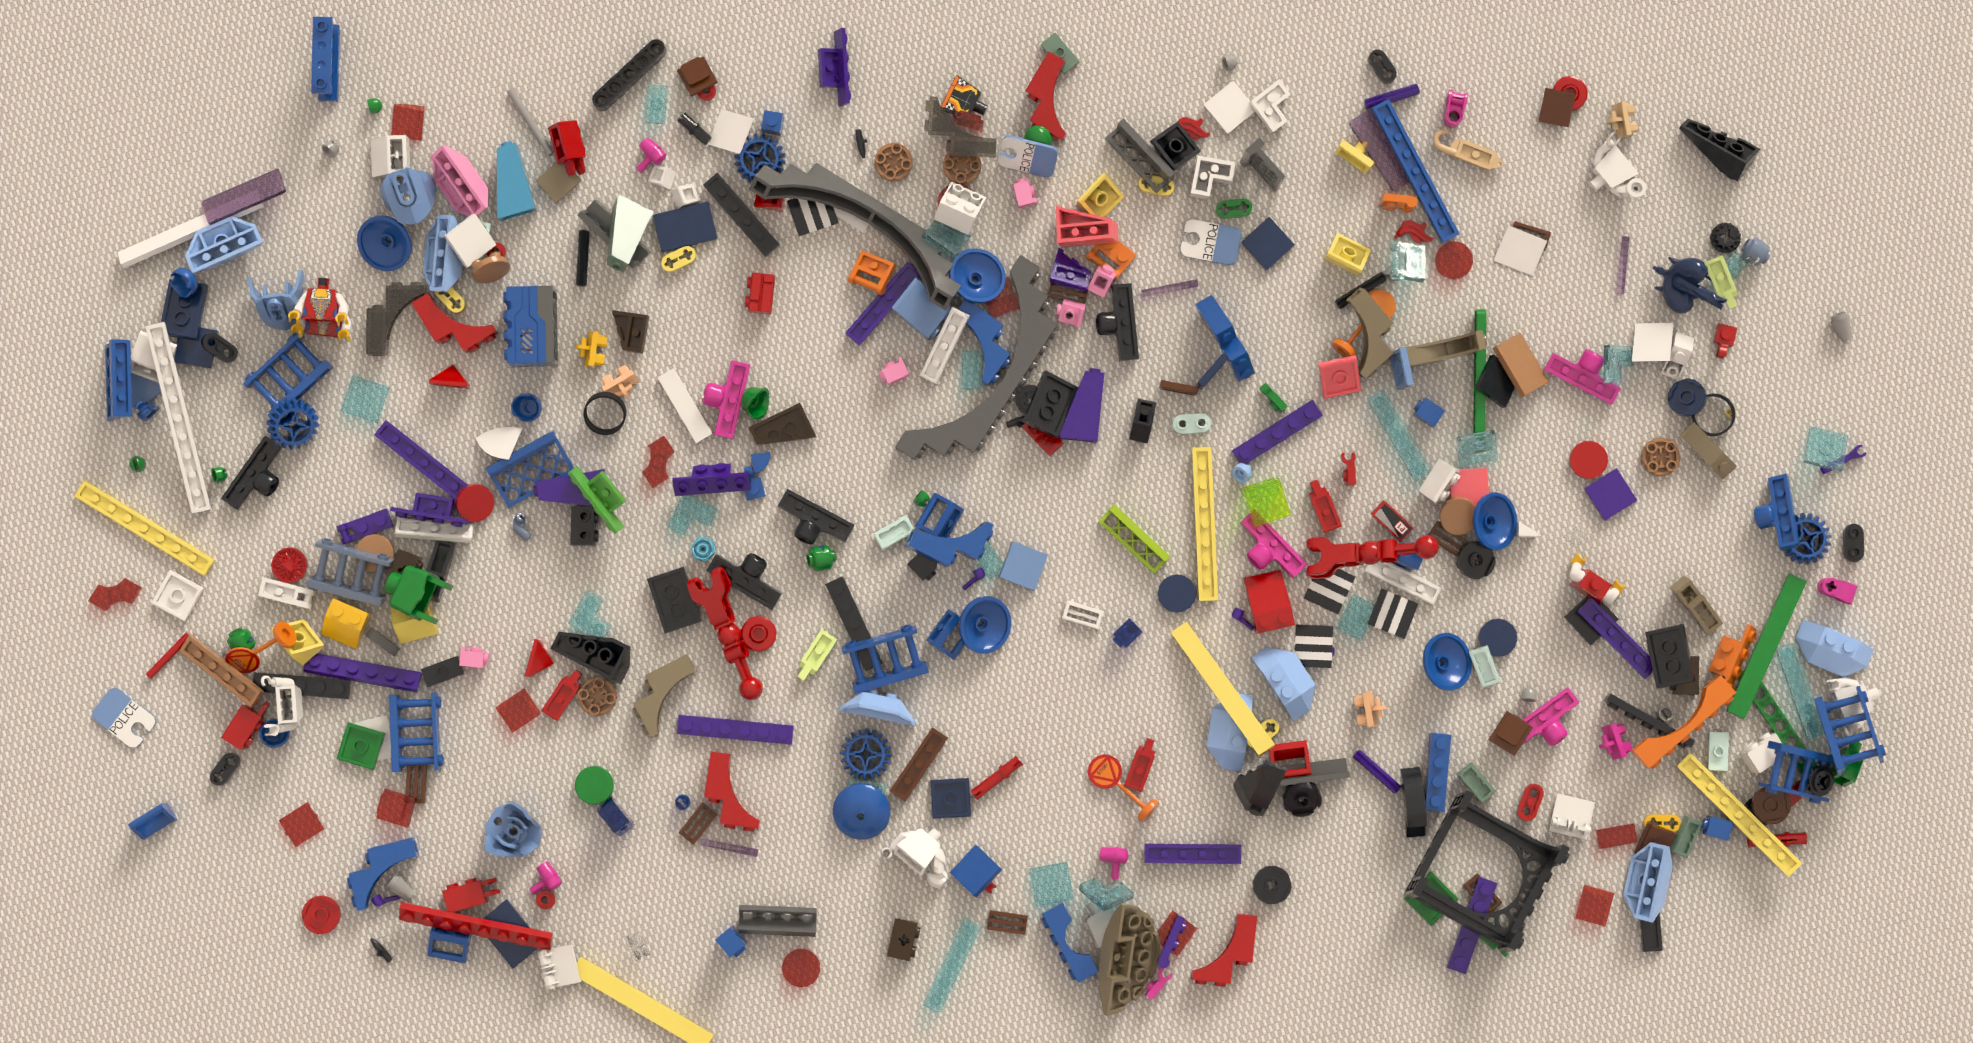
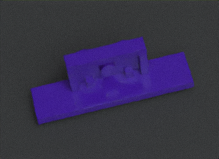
[818,28,851,107]
[672,463,751,496]
[390,493,469,528]

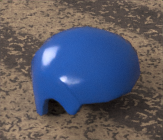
[170,267,198,298]
[511,393,542,422]
[259,719,290,748]

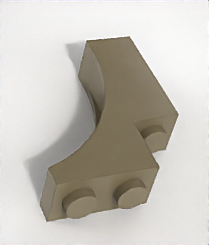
[1346,287,1394,378]
[1406,330,1487,367]
[632,654,697,738]

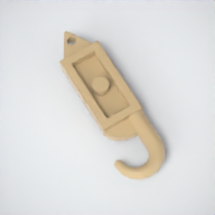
[1433,129,1505,171]

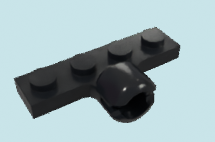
[1096,283,1139,361]
[221,436,282,510]
[778,489,855,545]
[706,553,782,610]

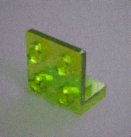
[1241,476,1291,527]

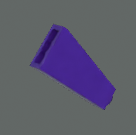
[1059,368,1104,443]
[533,469,605,506]

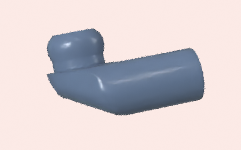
[513,512,532,542]

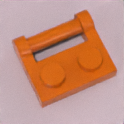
[1379,193,1418,213]
[1085,240,1136,282]
[848,250,896,296]

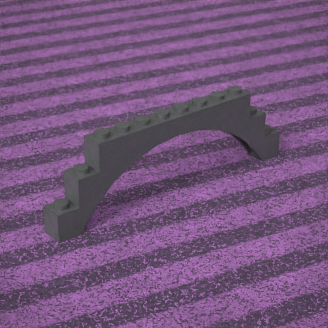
[749,163,961,311]
[895,255,1058,461]

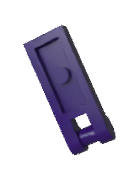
[336,508,394,545]
[1158,915,1187,968]

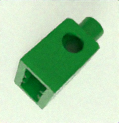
[1831,742,1863,787]

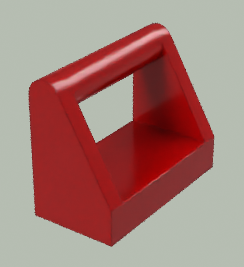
[1268,740,1311,778]

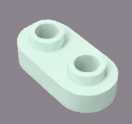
[1172,413,1211,434]

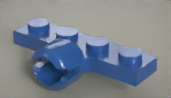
[1754,473,1800,550]

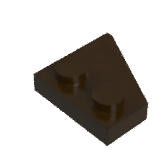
[612,310,650,354]

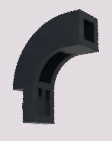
[1400,767,1427,838]

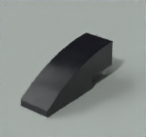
[426,540,456,603]

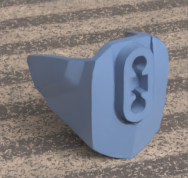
[380,167,437,225]
[248,270,305,331]
[483,801,541,857]

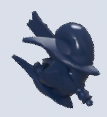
[1653,257,1727,314]

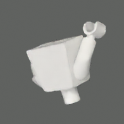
[1589,133,1646,198]
[881,829,947,888]

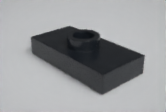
[421,656,464,687]

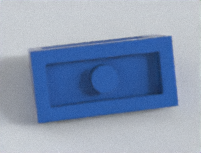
[915,492,964,538]
[926,609,965,660]
[128,803,177,840]
[427,927,472,963]

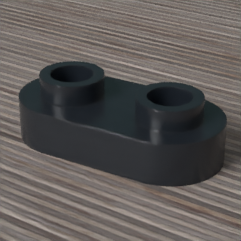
[201,333,238,363]
[1843,524,1864,562]

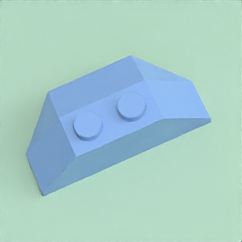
[423,215,463,292]
[185,216,264,274]
[1795,620,1874,677]
[1251,647,1316,722]
[839,690,916,726]
[1206,693,1253,772]
[1623,842,1673,922]

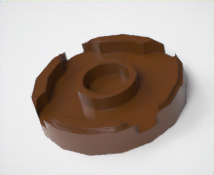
[1752,787,1791,824]

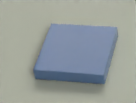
[1390,347,1414,390]
[999,541,1048,591]

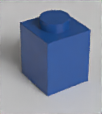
[761,110,784,136]
[1413,398,1445,428]
[1701,816,1734,841]

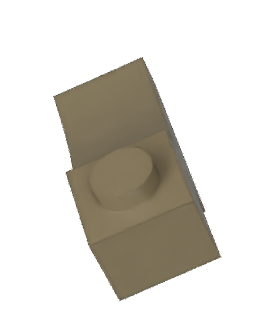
[1680,422,1737,479]
[1669,576,1723,635]

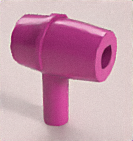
[636,137,666,173]
[1100,847,1128,880]
[529,861,562,895]

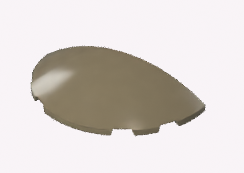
[1099,904,1160,1016]

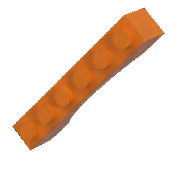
[1630,675,1736,769]

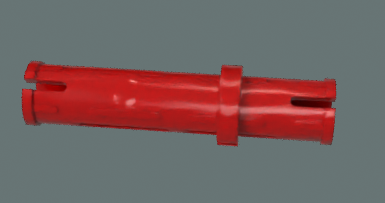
[970,756,1023,800]
[1747,832,1807,848]

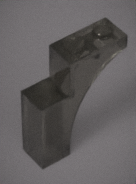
[924,96,997,158]
[366,282,427,356]

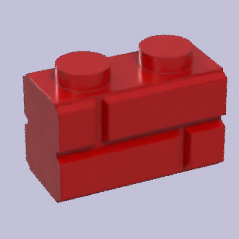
[745,272,775,315]

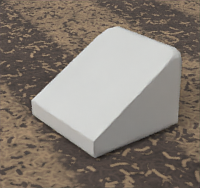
[648,164,676,189]
[672,183,700,209]
[1516,522,1538,538]

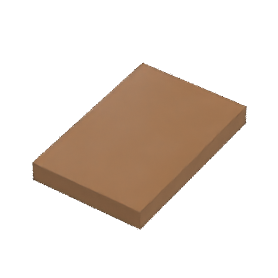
[1492,333,1549,398]

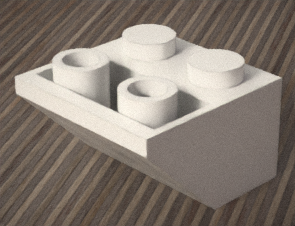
[371,135,410,178]
[934,182,986,235]
[131,331,177,383]
[1419,458,1461,503]

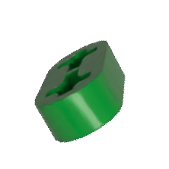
[1216,199,1252,219]

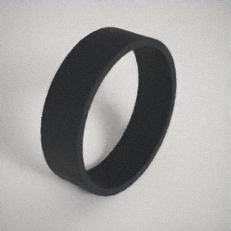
[583,392,627,435]
[1692,393,1736,436]

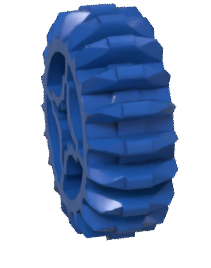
[734,134,786,183]
[266,398,319,450]
[1785,513,1831,565]
[840,728,892,780]

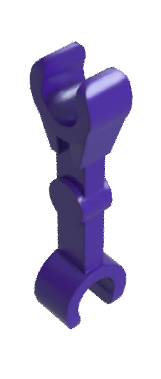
[1820,445,1867,474]

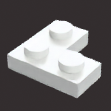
[1249,79,1291,133]

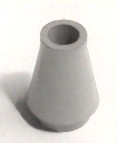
[1831,312,1853,341]
[386,874,415,901]

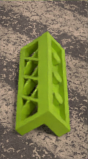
[1098,504,1171,574]

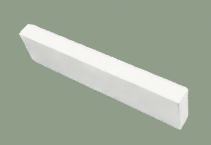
[919,307,970,384]
[658,368,713,444]
[394,517,474,543]
[1364,561,1442,605]

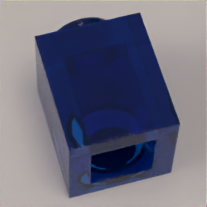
[1112,618,1142,648]

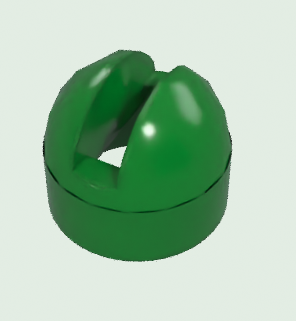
[367,98,382,114]
[129,456,146,472]
[211,467,227,483]
[913,490,930,507]

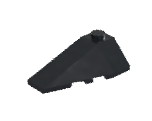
[1679,119,1761,182]
[550,632,630,684]
[1233,761,1287,817]

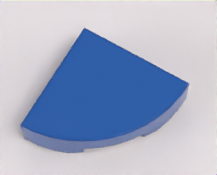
[751,452,771,474]

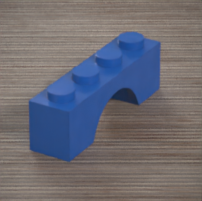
[1424,733,1451,812]
[1041,902,1099,983]

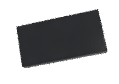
[1640,912,1663,952]

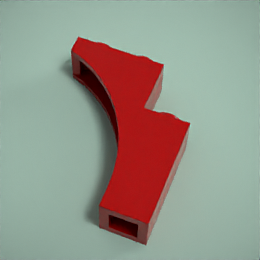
[1025,51,1067,142]
[412,293,498,354]
[704,751,760,832]
[1191,913,1257,987]

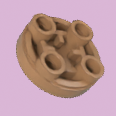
[875,143,913,182]
[943,146,981,185]
[472,252,510,283]
[1641,438,1680,476]
[1439,496,1475,536]
[356,534,395,573]
[578,677,617,716]

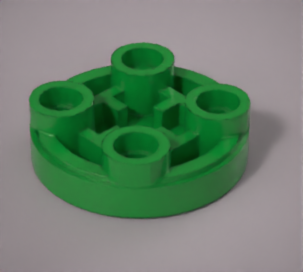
[575,766,614,805]

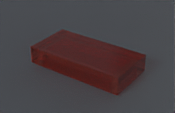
[1595,823,1638,849]

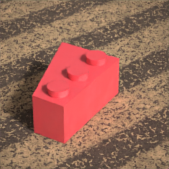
[1056,206,1119,248]

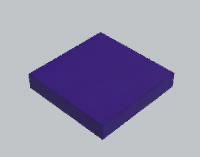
[1584,468,1637,521]

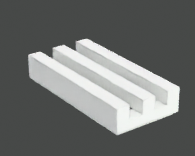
[1062,600,1104,630]

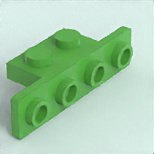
[568,466,626,534]

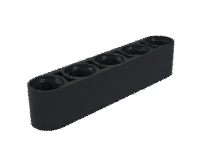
[592,39,666,111]

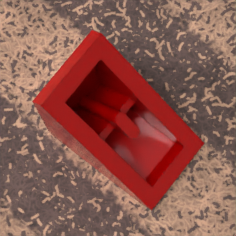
[754,194,786,212]

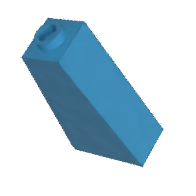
[497,141,537,222]

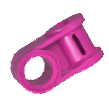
[1444,89,1468,128]
[1817,578,1858,605]

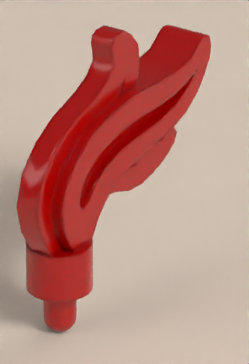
[1178,117,1210,140]
[1394,220,1433,244]

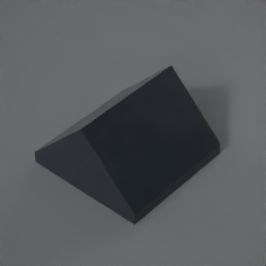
[1150,121,1201,171]

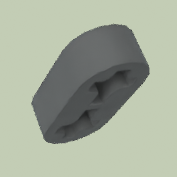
[366,627,400,657]

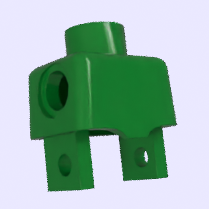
[385,565,453,625]

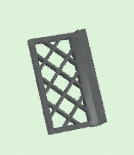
[1240,138,1286,192]

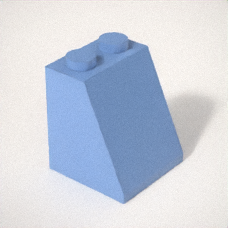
[892,278,951,340]

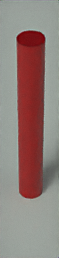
[146,632,189,679]

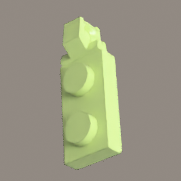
[1704,255,1738,309]
[797,629,838,681]

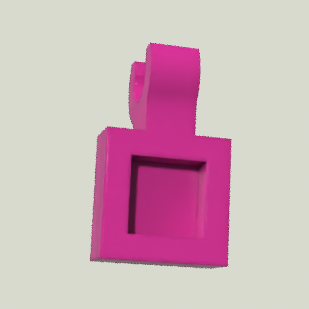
[1145,968,1173,1000]

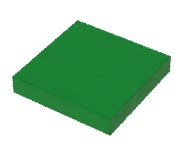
[337,722,386,770]
[1404,871,1458,926]

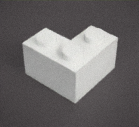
[1190,156,1235,200]
[1739,732,1787,773]

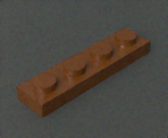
[890,727,948,802]

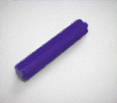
[1364,84,1420,110]
[1353,750,1401,793]

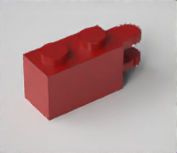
[548,120,586,176]
[221,698,270,750]
[442,877,500,912]

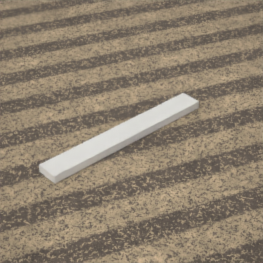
[118,191,264,269]

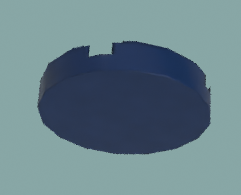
[1668,378,1707,417]
[1158,574,1196,613]
[1478,619,1517,657]

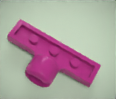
[1544,350,1621,405]
[702,360,750,439]
[1240,509,1308,579]
[1522,687,1580,746]

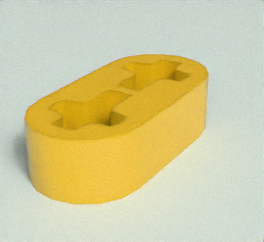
[1643,814,1681,832]

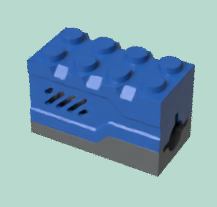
[503,285,558,367]

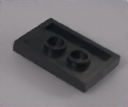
[1022,370,1079,439]
[647,567,702,634]
[1645,624,1696,689]

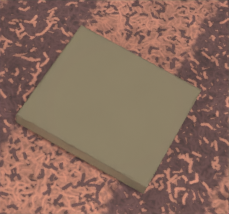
[536,162,582,203]

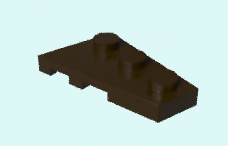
[748,403,817,445]

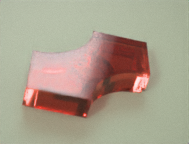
[642,436,675,488]
[89,578,142,611]

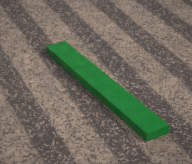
[1726,573,1807,719]

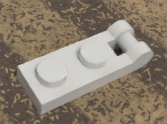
[258,577,316,609]

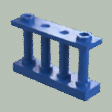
[311,17,340,101]
[243,333,334,414]
[842,624,929,694]
[1814,686,1886,775]
[389,693,444,772]
[1758,741,1834,804]

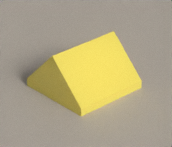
[1077,173,1124,217]
[1324,233,1371,276]
[391,602,438,644]
[271,619,324,665]

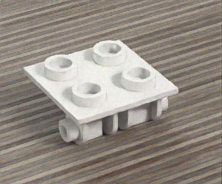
[1549,793,1595,840]
[538,944,581,990]

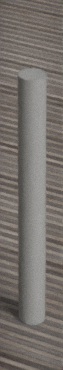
[507,88,554,156]

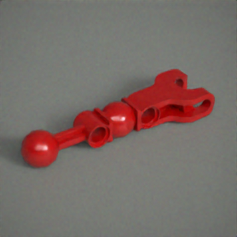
[1306,535,1439,579]
[687,567,763,700]

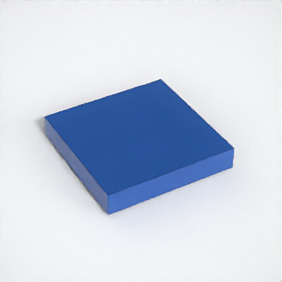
[950,845,1002,898]

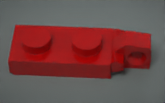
[1309,479,1342,533]
[541,670,583,721]
[1124,738,1156,792]

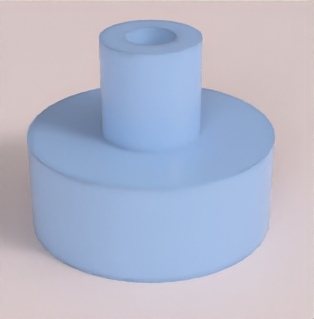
[1232,463,1252,483]

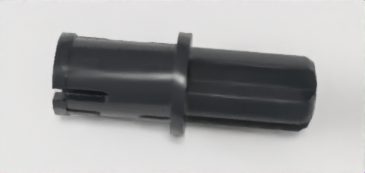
[677,112,712,145]

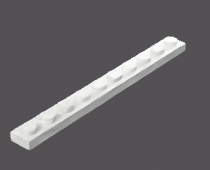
[145,322,211,513]

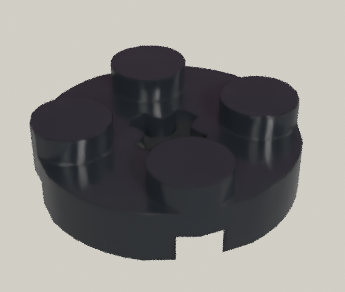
[1456,541,1496,579]
[1283,782,1322,817]
[1253,866,1292,904]

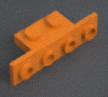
[1708,624,1757,689]

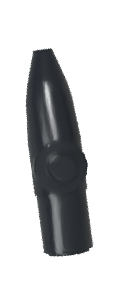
[855,129,868,159]
[1006,416,1024,428]
[370,938,393,963]

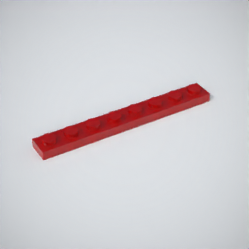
[399,902,553,950]

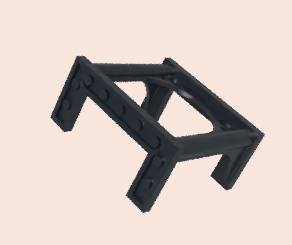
[1403,790,1570,953]

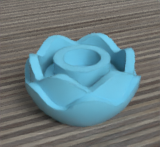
[691,537,715,561]

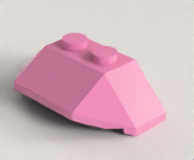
[431,145,488,217]

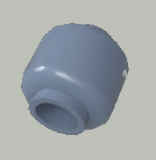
[1741,238,1770,266]

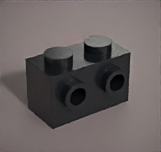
[570,506,599,546]

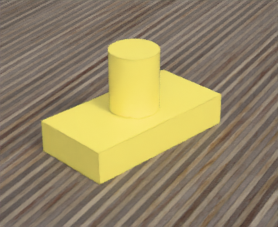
[1335,140,1374,174]

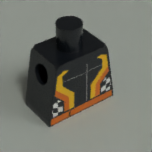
[940,75,988,119]

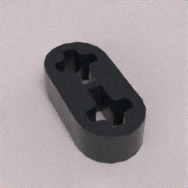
[1368,49,1397,84]
[210,753,241,786]

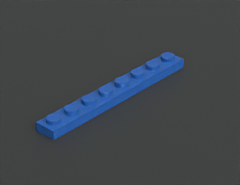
[1371,99,1460,244]

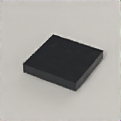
[1475,355,1515,408]
[1564,597,1619,645]

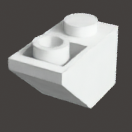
[1660,332,1694,380]

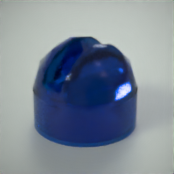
[675,794,691,811]

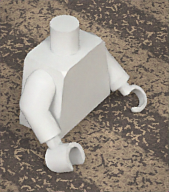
[261,676,303,736]
[1827,678,1880,736]

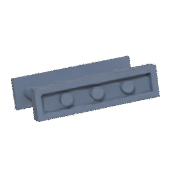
[306,538,394,607]

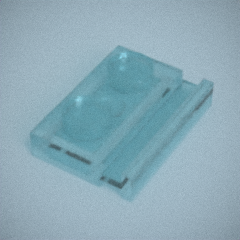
[1336,594,1375,641]

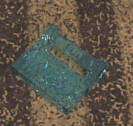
[1390,242,1425,283]
[1456,430,1498,468]

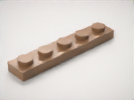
[179,635,264,707]

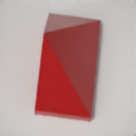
[429,365,470,389]
[525,639,554,677]

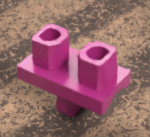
[1599,723,1632,760]

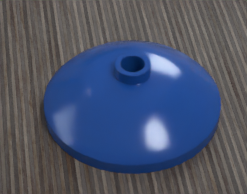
[357,215,412,271]
[949,248,1006,303]
[1473,492,1517,550]
[959,596,1011,654]
[1423,633,1472,691]
[833,783,890,840]

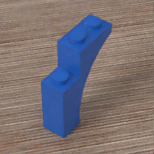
[1195,295,1255,382]
[958,300,1011,386]
[904,522,994,567]
[347,837,419,911]

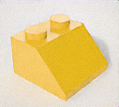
[321,598,372,649]

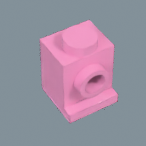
[1013,178,1037,209]
[1087,265,1116,298]
[1056,299,1086,328]
[879,357,909,385]
[459,646,489,668]

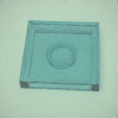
[922,220,971,259]
[340,375,390,424]
[1804,426,1849,472]
[1029,862,1074,907]

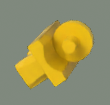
[575,331,608,367]

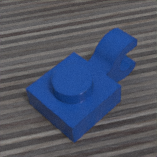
[135,400,160,422]
[744,466,766,501]

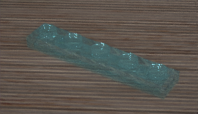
[1367,389,1431,481]
[1776,642,1825,739]
[923,917,982,1014]

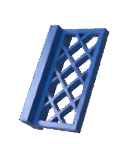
[105,339,132,421]
[485,430,574,508]

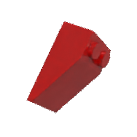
[1243,570,1295,634]

